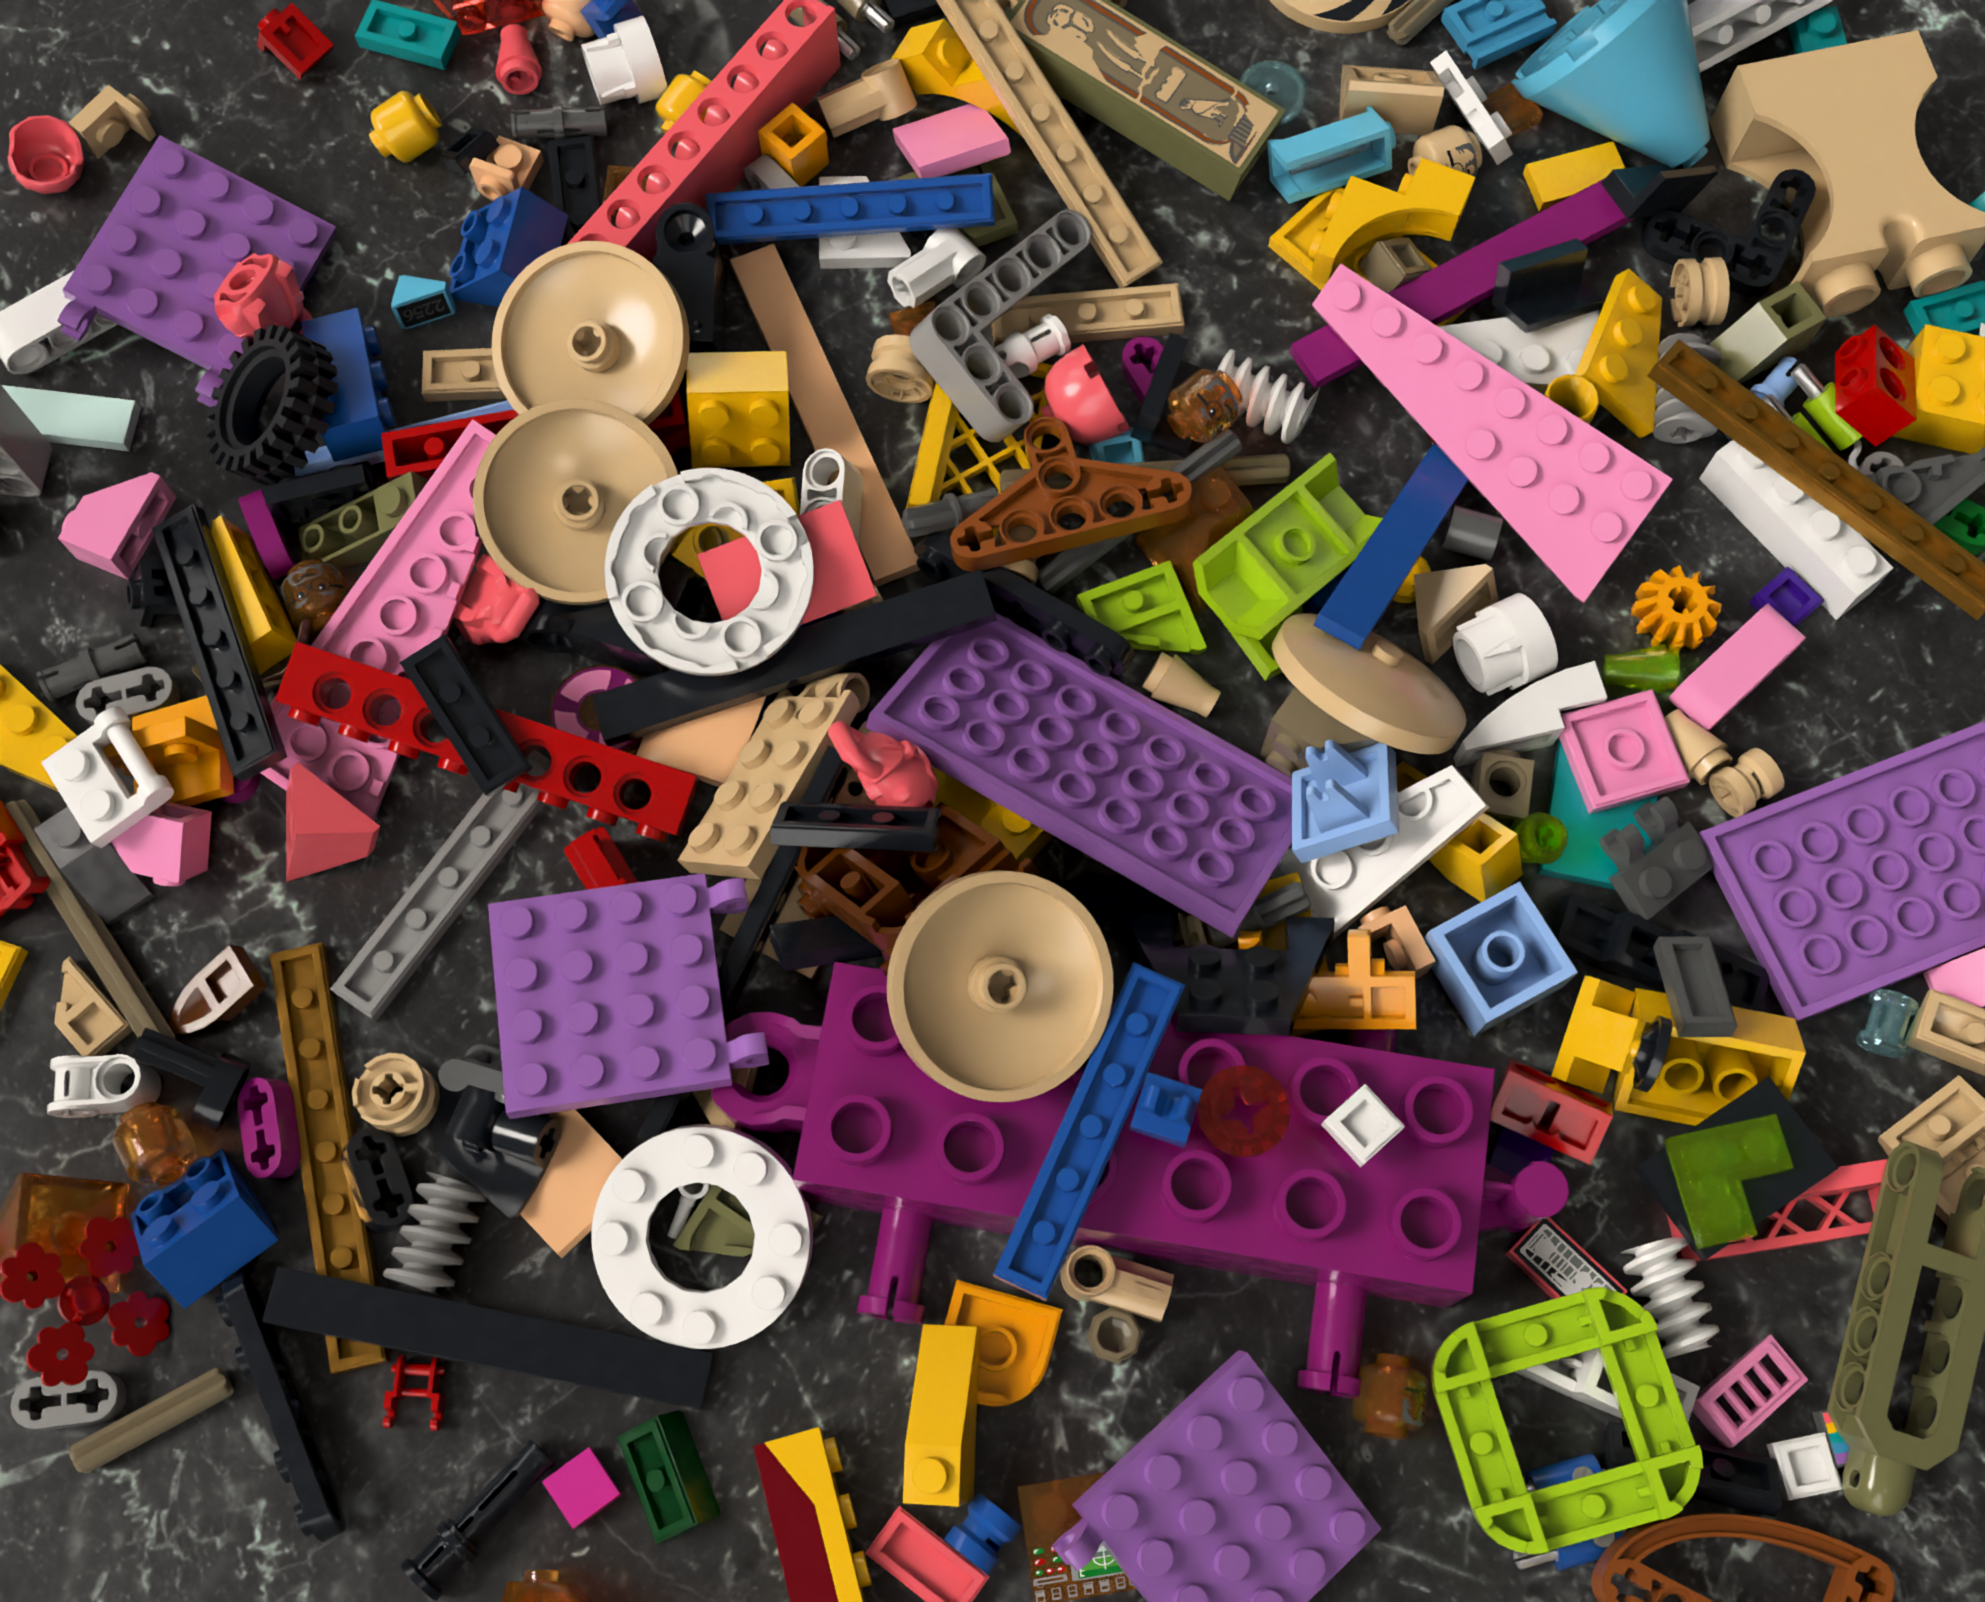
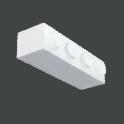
[1688,0,1834,73]
[1699,440,1893,620]

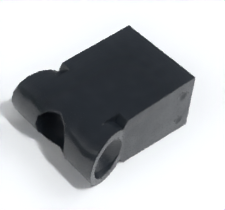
[653,202,727,381]
[521,560,704,678]

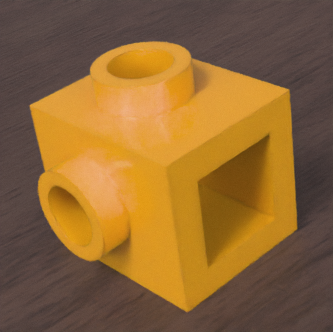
[758,102,829,187]

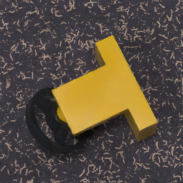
[1551,975,1672,1094]

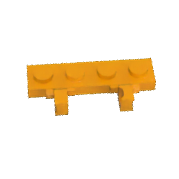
[1238,929,1417,1029]

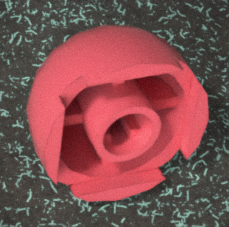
[1040,344,1131,446]

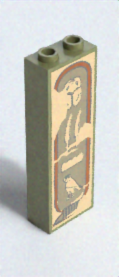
[1003,0,1286,202]

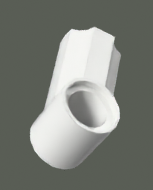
[887,228,986,308]

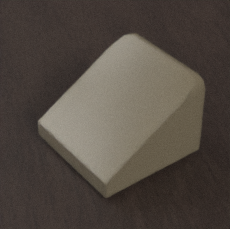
[1359,237,1432,293]

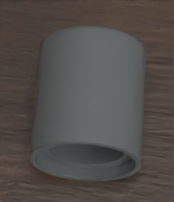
[1441,505,1503,561]

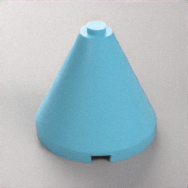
[1511,0,1711,169]

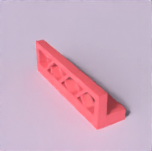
[1666,1159,1888,1262]

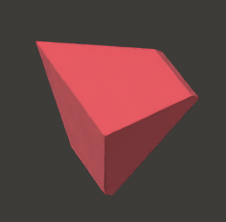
[286,762,380,882]

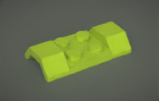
[1193,452,1383,640]

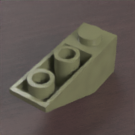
[298,471,429,574]

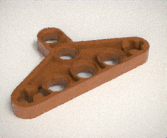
[950,416,1192,572]

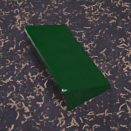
[617,1410,720,1544]

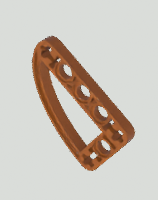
[1591,1512,1895,1602]

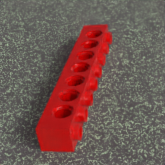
[275,641,701,843]

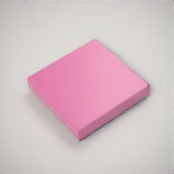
[892,104,1011,178]
[1559,689,1690,815]

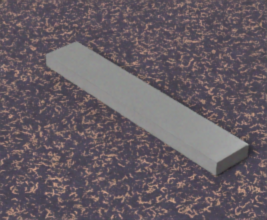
[330,750,551,1022]

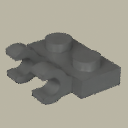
[1599,796,1714,920]

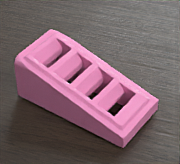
[1692,1334,1808,1448]

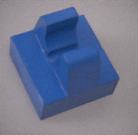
[1129,1072,1202,1148]

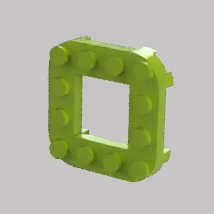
[1432,1287,1703,1554]

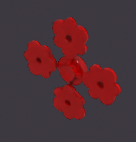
[0,1217,170,1387]

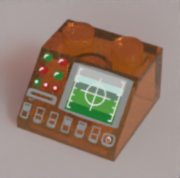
[1017,1472,1137,1602]

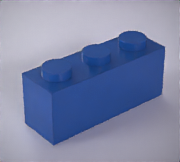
[301,308,396,462]

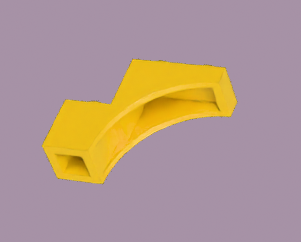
[891,19,1023,138]
[1308,158,1476,284]

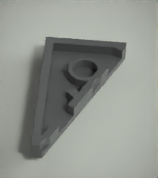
[1865,447,1985,526]

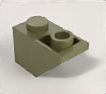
[1709,281,1827,384]

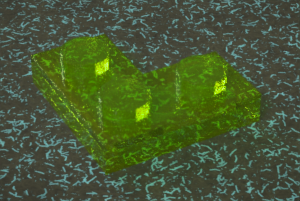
[1664,1114,1794,1250]

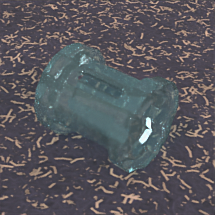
[1856,989,1919,1058]

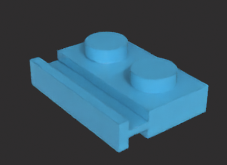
[1441,0,1557,70]

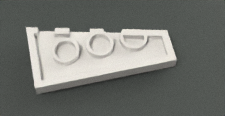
[1439,310,1599,394]
[1271,765,1490,940]

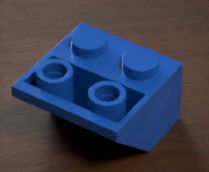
[449,187,569,307]
[130,1148,279,1309]

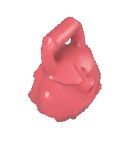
[214,253,313,339]
[453,553,540,646]
[828,721,939,808]

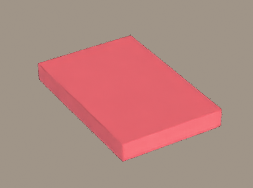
[697,500,878,625]

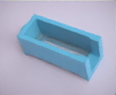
[1267,106,1396,204]

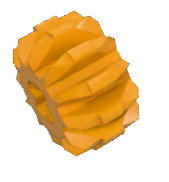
[1631,565,1722,654]

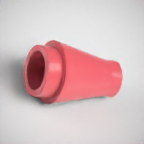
[495,24,542,95]

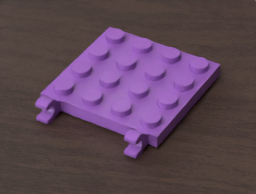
[57,135,336,407]
[488,873,769,1119]
[1052,1350,1382,1602]

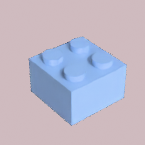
[1424,881,1578,1037]

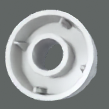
[581,16,667,105]
[1453,593,1558,696]

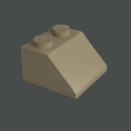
[1260,687,1380,777]

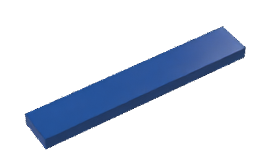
[705,173,995,245]
[1313,444,1469,651]
[993,962,1185,1301]

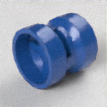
[943,1492,1022,1575]

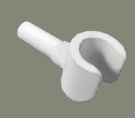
[667,1183,711,1239]

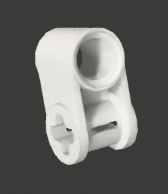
[47,1054,162,1118]

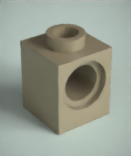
[1471,749,1535,833]

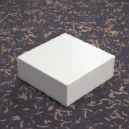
[1321,1084,1405,1168]
[1766,1432,1843,1501]

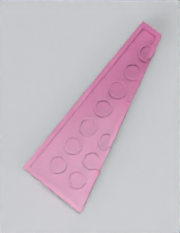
[1312,263,1673,604]
[260,419,496,821]

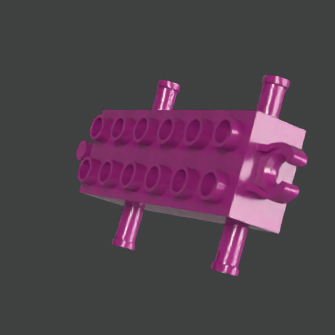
[712,962,1569,1399]

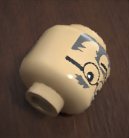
[1408,125,1482,177]

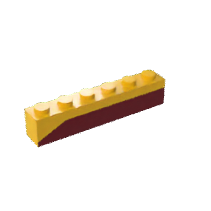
[753,1427,872,1602]

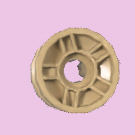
[1670,257,1730,327]
[866,334,935,404]
[352,1053,440,1137]

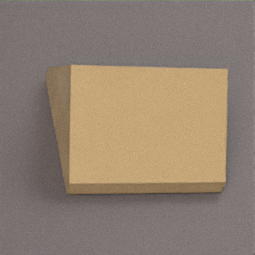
[1339,65,1445,135]

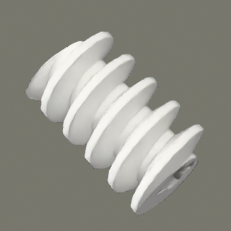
[1210,349,1319,444]
[1621,1237,1720,1359]

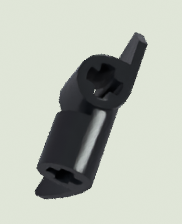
[431,1085,561,1219]

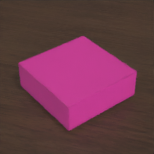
[542,1447,623,1529]

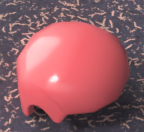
[8,115,84,194]

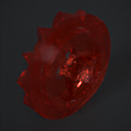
[1198,1065,1290,1158]

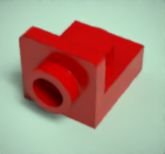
[257,3,334,80]

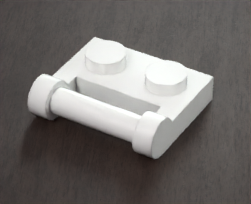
[41,707,174,848]

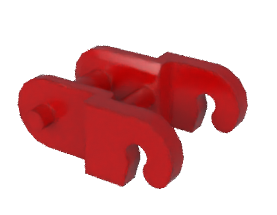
[382,1355,446,1431]

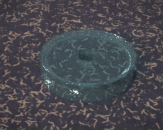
[1239,60,1306,126]

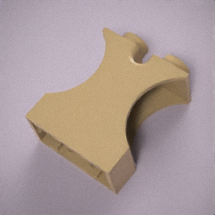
[1709,30,1985,317]

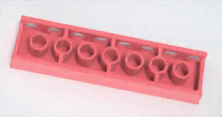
[567,0,841,264]

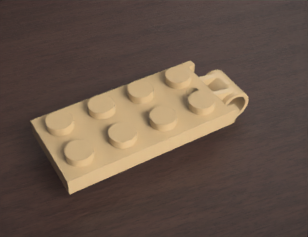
[677,673,870,880]

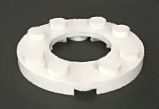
[604,468,814,676]
[591,1124,813,1349]

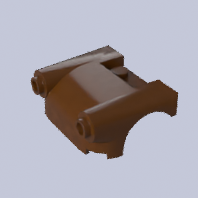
[794,802,1042,977]

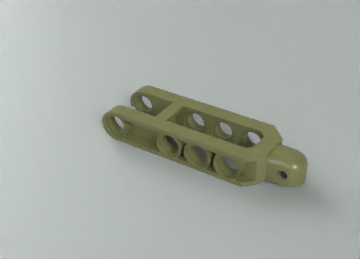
[1827,1141,1985,1517]

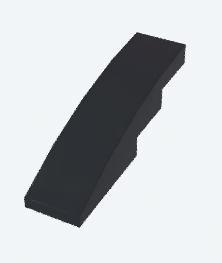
[1551,893,1770,1012]

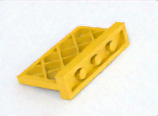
[906,354,1053,539]

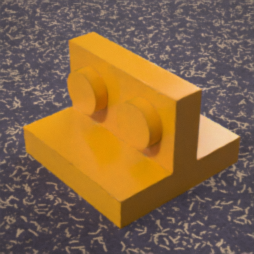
[103,695,234,806]

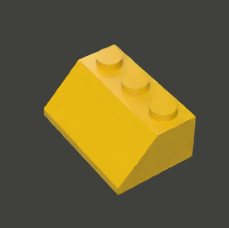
[1613,988,1806,1126]

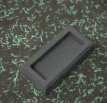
[1653,936,1738,1037]

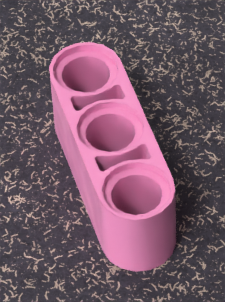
[1668,603,1806,732]

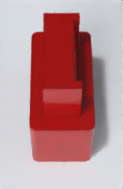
[564,827,638,890]

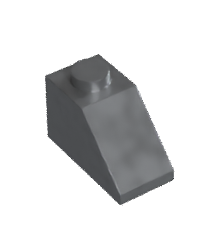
[34,807,155,926]

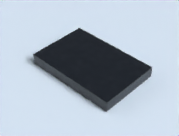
[1634,1076,1838,1261]

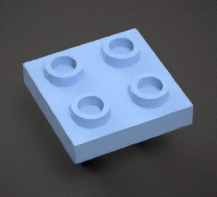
[1292,740,1399,863]

